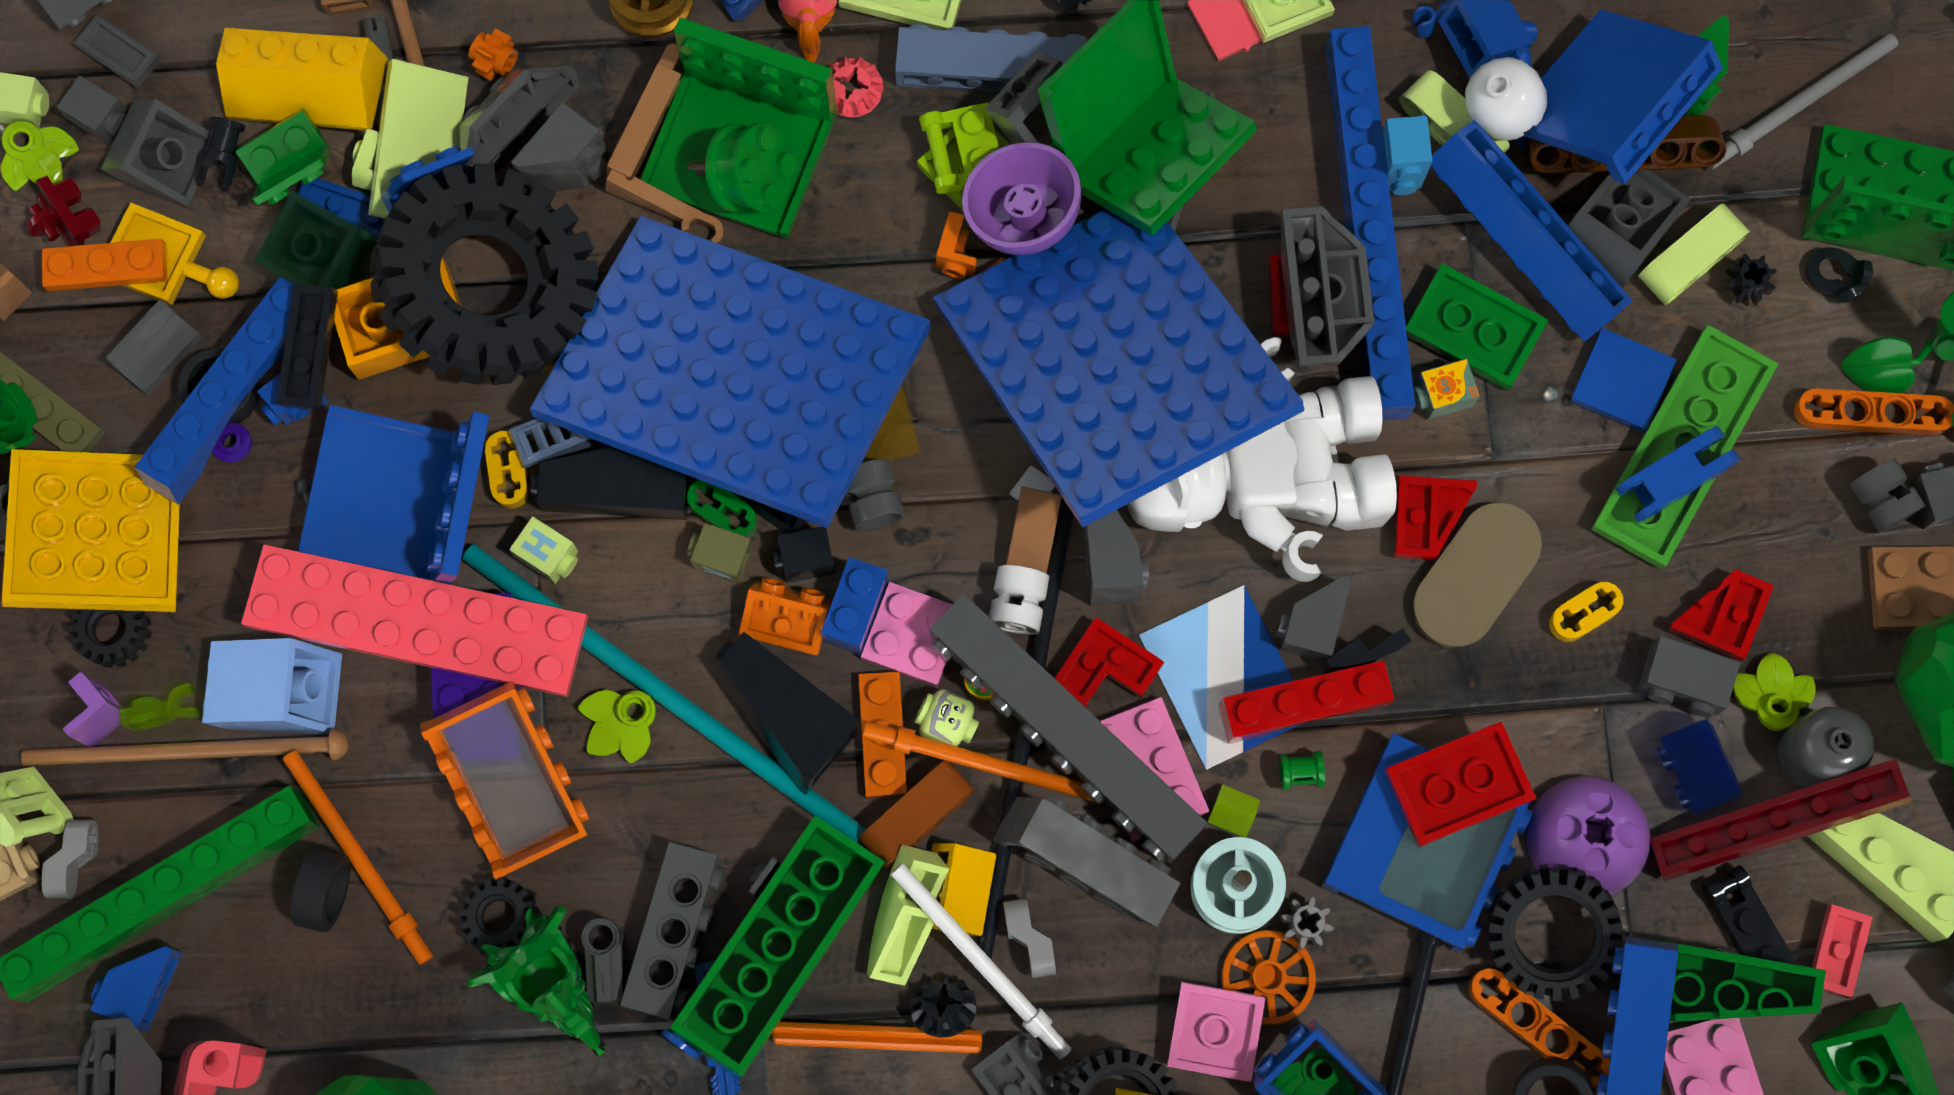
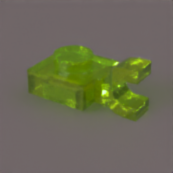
[119,683,200,732]

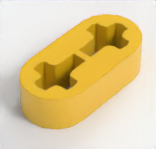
[485,431,530,509]
[1549,582,1623,642]

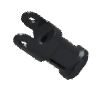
[197,117,246,191]

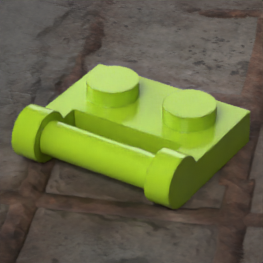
[919,102,1000,194]

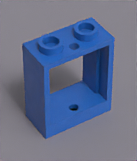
[1254,1019,1388,1095]

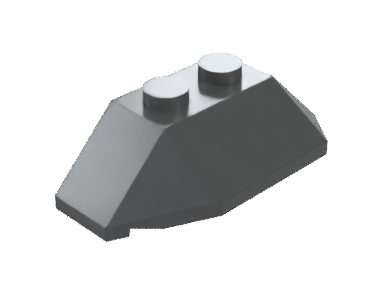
[460,66,581,175]
[1281,206,1374,367]
[77,1018,163,1095]

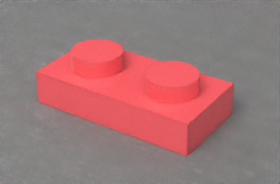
[1811,904,1873,999]

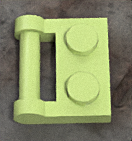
[0,766,73,847]

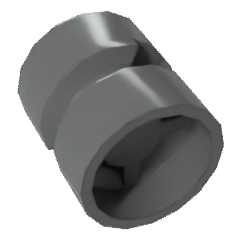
[1849,458,1926,533]
[845,459,905,531]

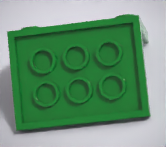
[1037,0,1256,236]
[640,17,838,240]
[1802,124,1954,271]

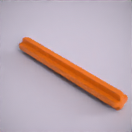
[773,1022,982,1053]

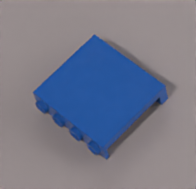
[1514,9,1723,184]

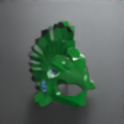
[467,906,606,1057]

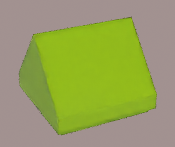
[1208,784,1261,838]

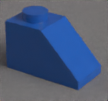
[90,946,183,1031]

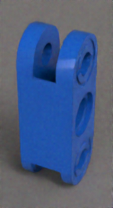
[1615,426,1741,523]

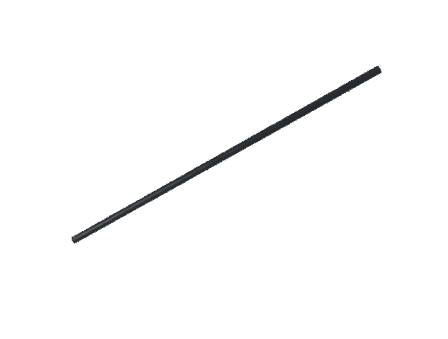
[978,496,1074,960]

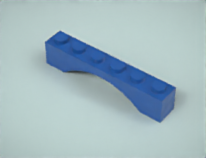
[135,276,294,505]

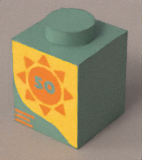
[1413,359,1480,420]

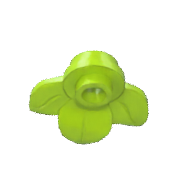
[0,121,79,191]
[1733,652,1816,731]
[578,690,656,764]

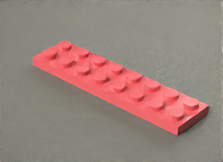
[241,544,588,697]

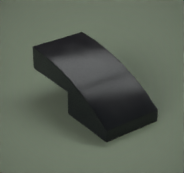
[1321,628,1412,674]

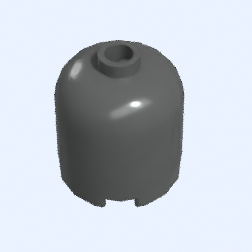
[1776,707,1874,789]

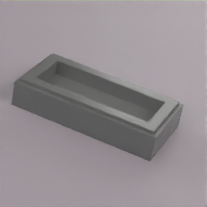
[73,13,161,90]

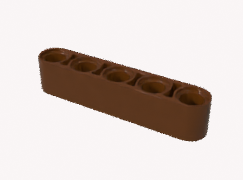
[1525,115,1727,173]

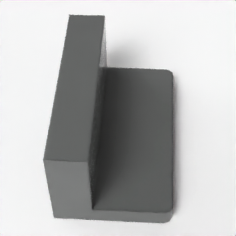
[106,299,203,396]

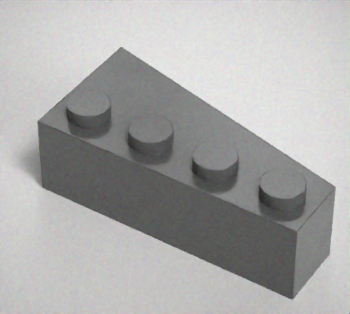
[993,794,1181,927]

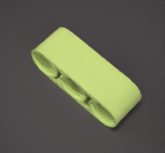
[1399,70,1510,153]
[1638,203,1751,305]

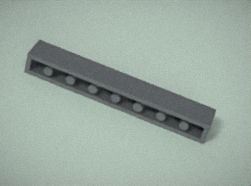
[929,594,1208,864]

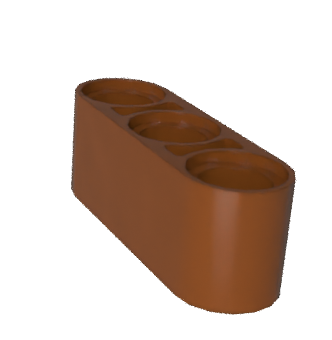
[858,760,976,870]

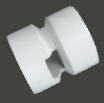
[989,565,1050,635]

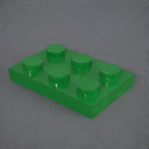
[1406,263,1548,391]

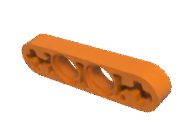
[1794,388,1954,436]
[1468,968,1610,1088]

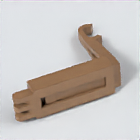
[606,43,723,244]

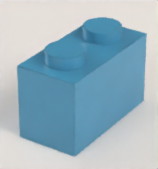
[1382,116,1433,195]

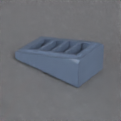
[509,418,599,468]

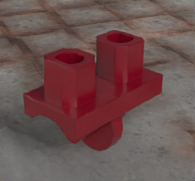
[26,175,101,246]

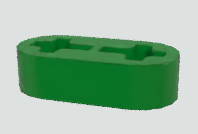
[687,480,757,538]

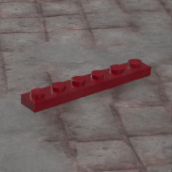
[1650,759,1912,881]

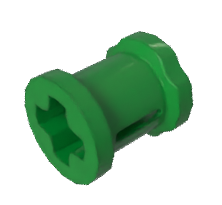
[1278,751,1325,791]

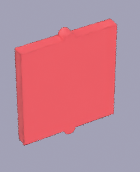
[1187,0,1262,61]

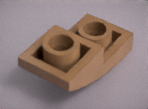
[1005,486,1061,573]

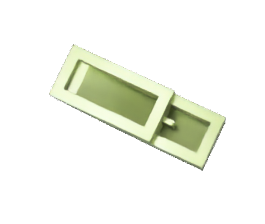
[867,845,949,986]

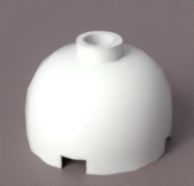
[1465,57,1547,141]

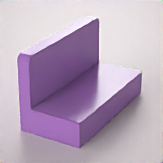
[63,671,131,747]

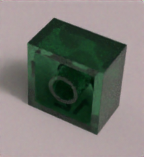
[254,191,376,290]

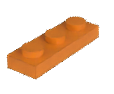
[42,238,167,292]
[858,671,907,799]

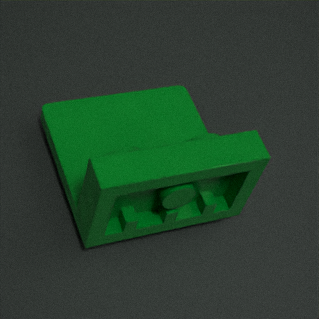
[235,108,331,206]

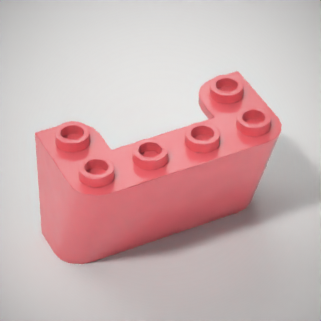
[173,1040,266,1095]

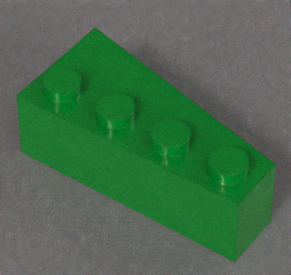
[1650,939,1826,1022]

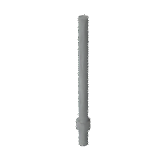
[1707,33,1899,170]

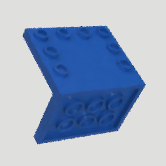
[298,405,490,585]

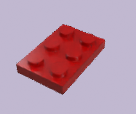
[1384,721,1537,848]

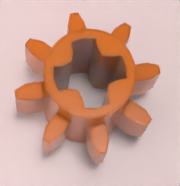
[468,28,518,81]

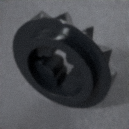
[909,974,977,1038]

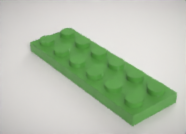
[1591,324,1779,570]

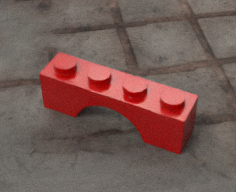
[1218,660,1395,744]

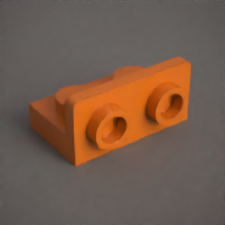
[738,578,833,656]

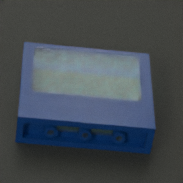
[1320,733,1532,953]

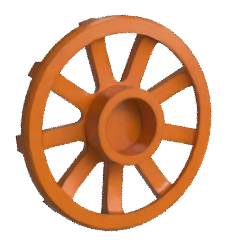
[1221,930,1316,1025]

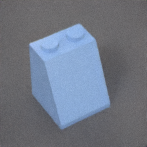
[202,638,342,735]

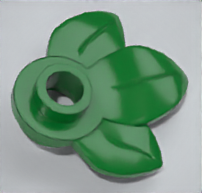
[1274,1046,1357,1095]

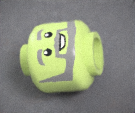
[914,689,979,747]

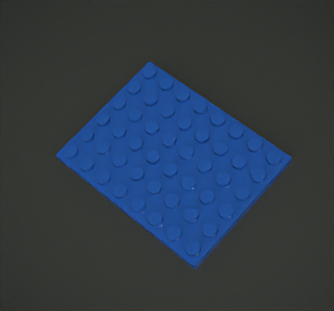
[933,209,1304,528]
[530,216,931,528]

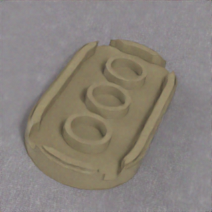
[1413,503,1542,648]

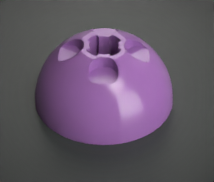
[962,142,1081,255]
[1526,776,1650,896]

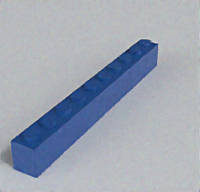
[1325,26,1415,421]

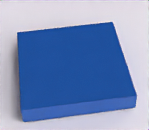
[1569,328,1677,433]

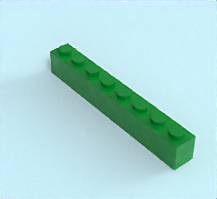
[0,785,321,1003]

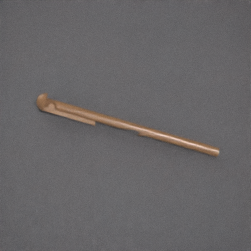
[21,729,349,766]

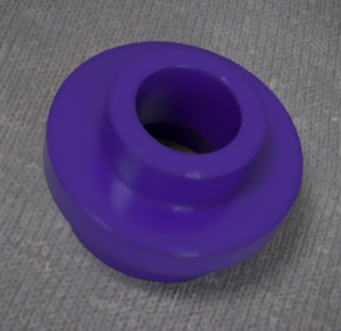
[212,423,252,463]

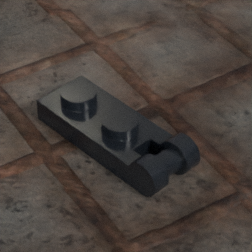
[1702,865,1798,965]

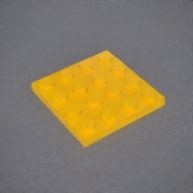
[2,449,180,612]

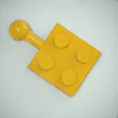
[110,202,239,306]

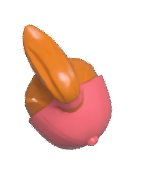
[778,0,837,62]

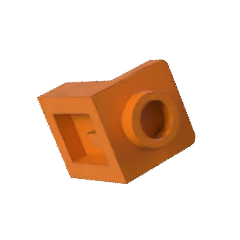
[936,211,977,279]

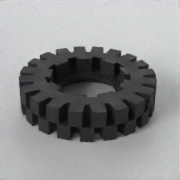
[369,163,598,385]

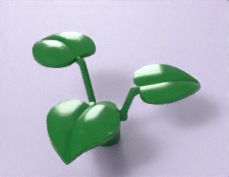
[1840,292,1954,427]

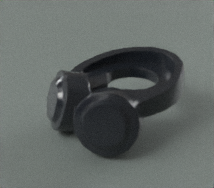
[1805,247,1873,303]

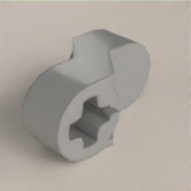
[42,820,99,899]
[1003,898,1056,978]

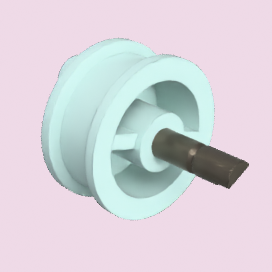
[1190,837,1286,934]

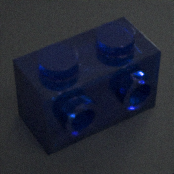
[1657,717,1744,815]

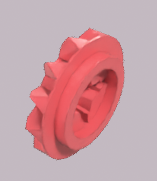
[828,56,883,117]

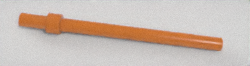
[862,721,1103,804]
[282,750,434,966]

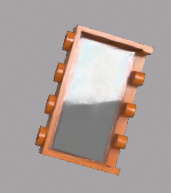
[420,681,590,880]

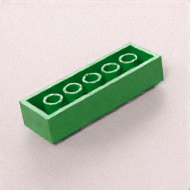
[670,815,885,1080]

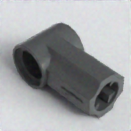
[581,918,625,1003]

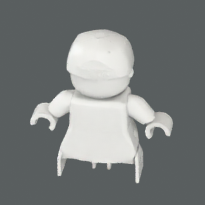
[1126,337,1397,582]

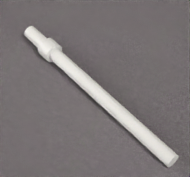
[890,863,1072,1060]

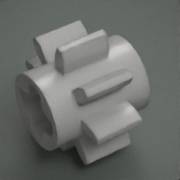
[1280,897,1333,951]

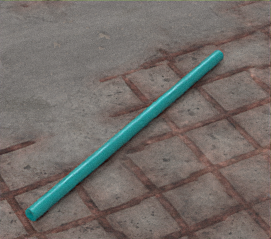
[462,544,866,843]

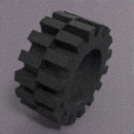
[69,609,152,668]
[458,878,537,950]

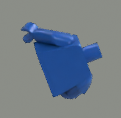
[1413,0,1538,78]

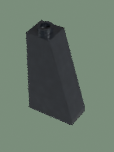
[531,447,691,520]
[715,632,861,795]

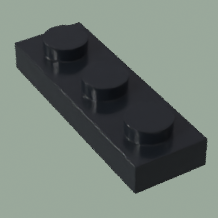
[276,284,338,411]

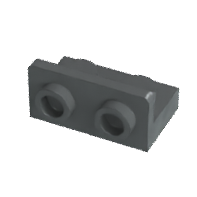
[971,1032,1063,1095]

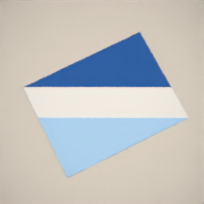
[1139,585,1301,770]

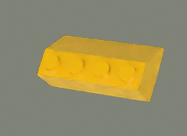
[216,28,388,131]

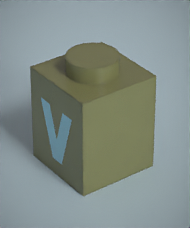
[687,523,754,585]

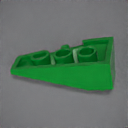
[1811,1002,1939,1095]

